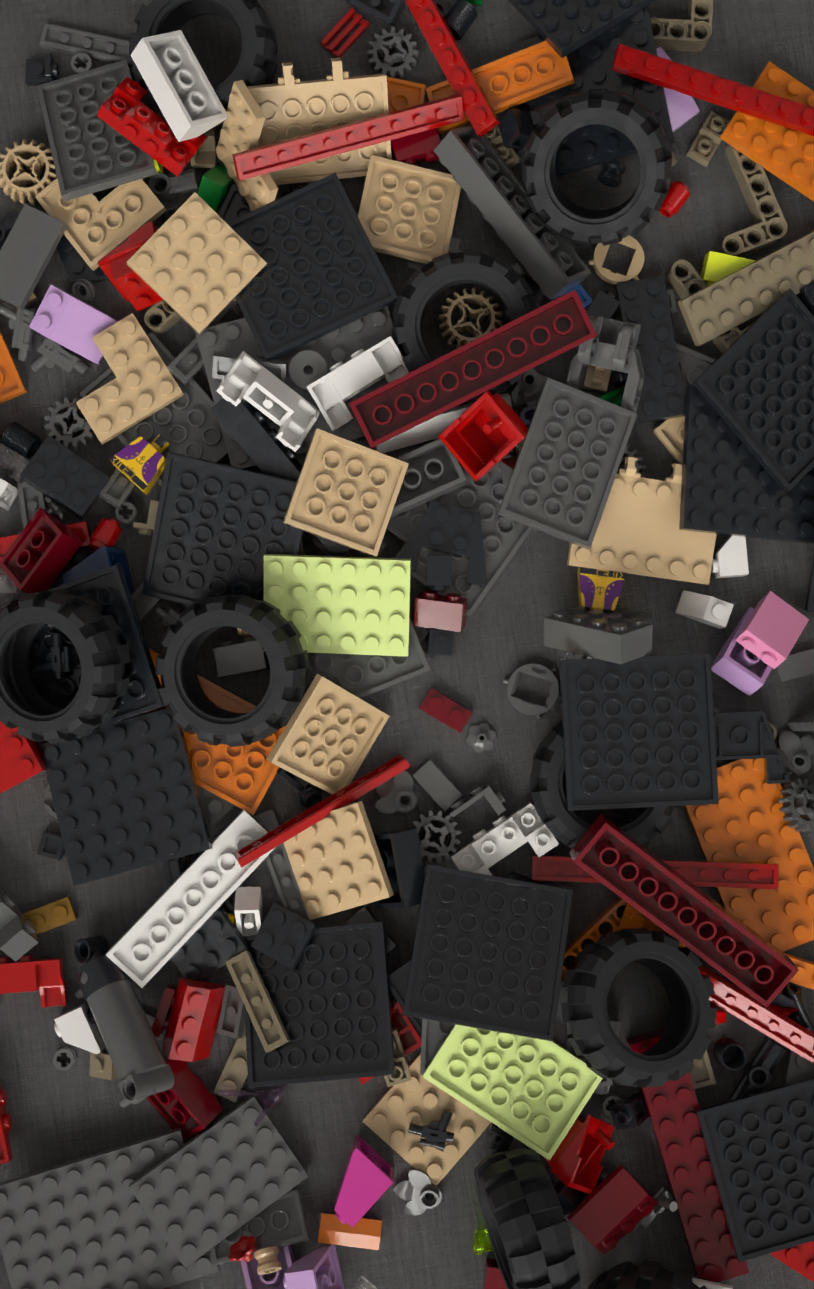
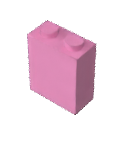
[735,591,809,669]

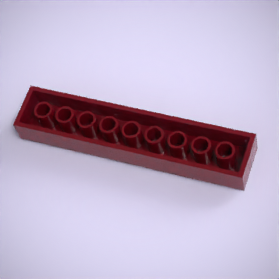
[349,289,597,448]
[569,814,799,1008]
[626,1028,749,1283]

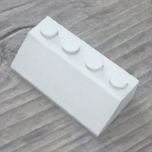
[131,30,229,142]

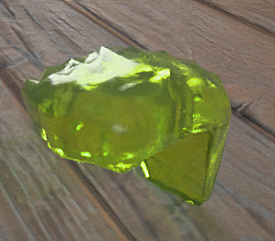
[472,1228,493,1255]

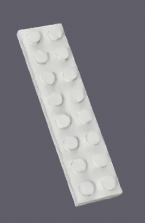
[106,809,276,988]

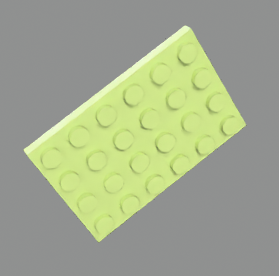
[264,554,411,657]
[422,1025,602,1161]

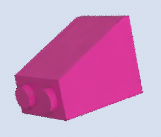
[334,1135,394,1227]

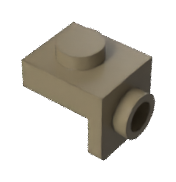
[133,500,159,536]
[89,1051,118,1080]

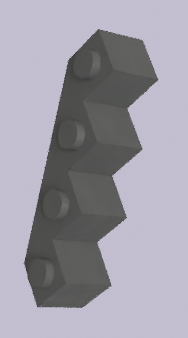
[0,885,38,962]

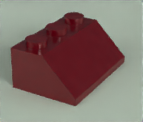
[0,507,83,594]
[147,1058,223,1141]
[567,1165,658,1255]

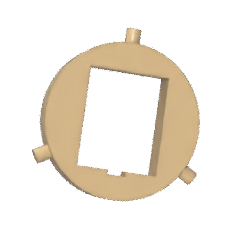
[589,235,644,285]

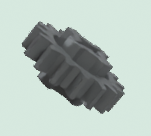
[367,27,418,80]
[44,397,94,450]
[778,779,814,832]
[413,810,461,863]

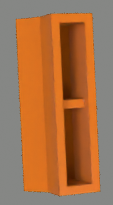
[318,1213,382,1250]

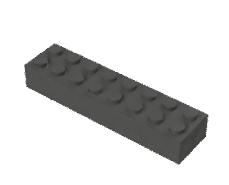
[434,126,591,300]

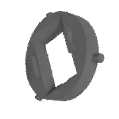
[503,664,559,720]

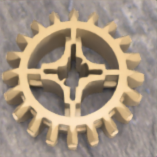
[0,139,57,205]
[439,288,503,349]

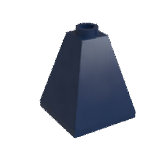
[61,546,134,595]

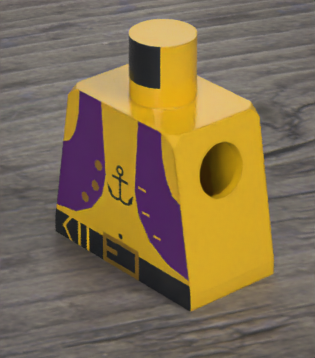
[110,434,170,495]
[577,567,626,611]

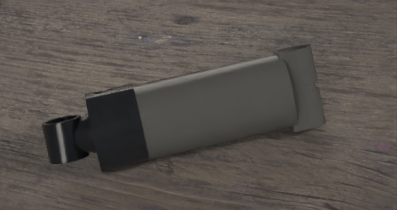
[74,935,174,1108]

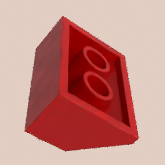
[162,978,225,1062]

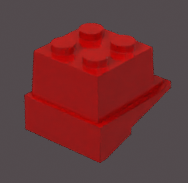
[98,221,163,311]
[438,390,528,481]
[541,1114,615,1194]

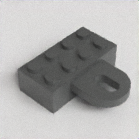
[544,606,653,664]

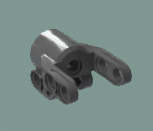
[566,316,645,413]

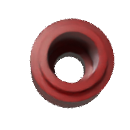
[658,181,690,218]
[89,517,122,551]

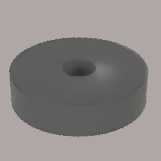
[289,350,328,390]

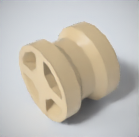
[254,1246,282,1275]

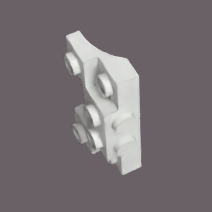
[307,336,409,431]
[216,351,321,452]
[451,802,559,876]

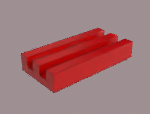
[321,8,370,58]

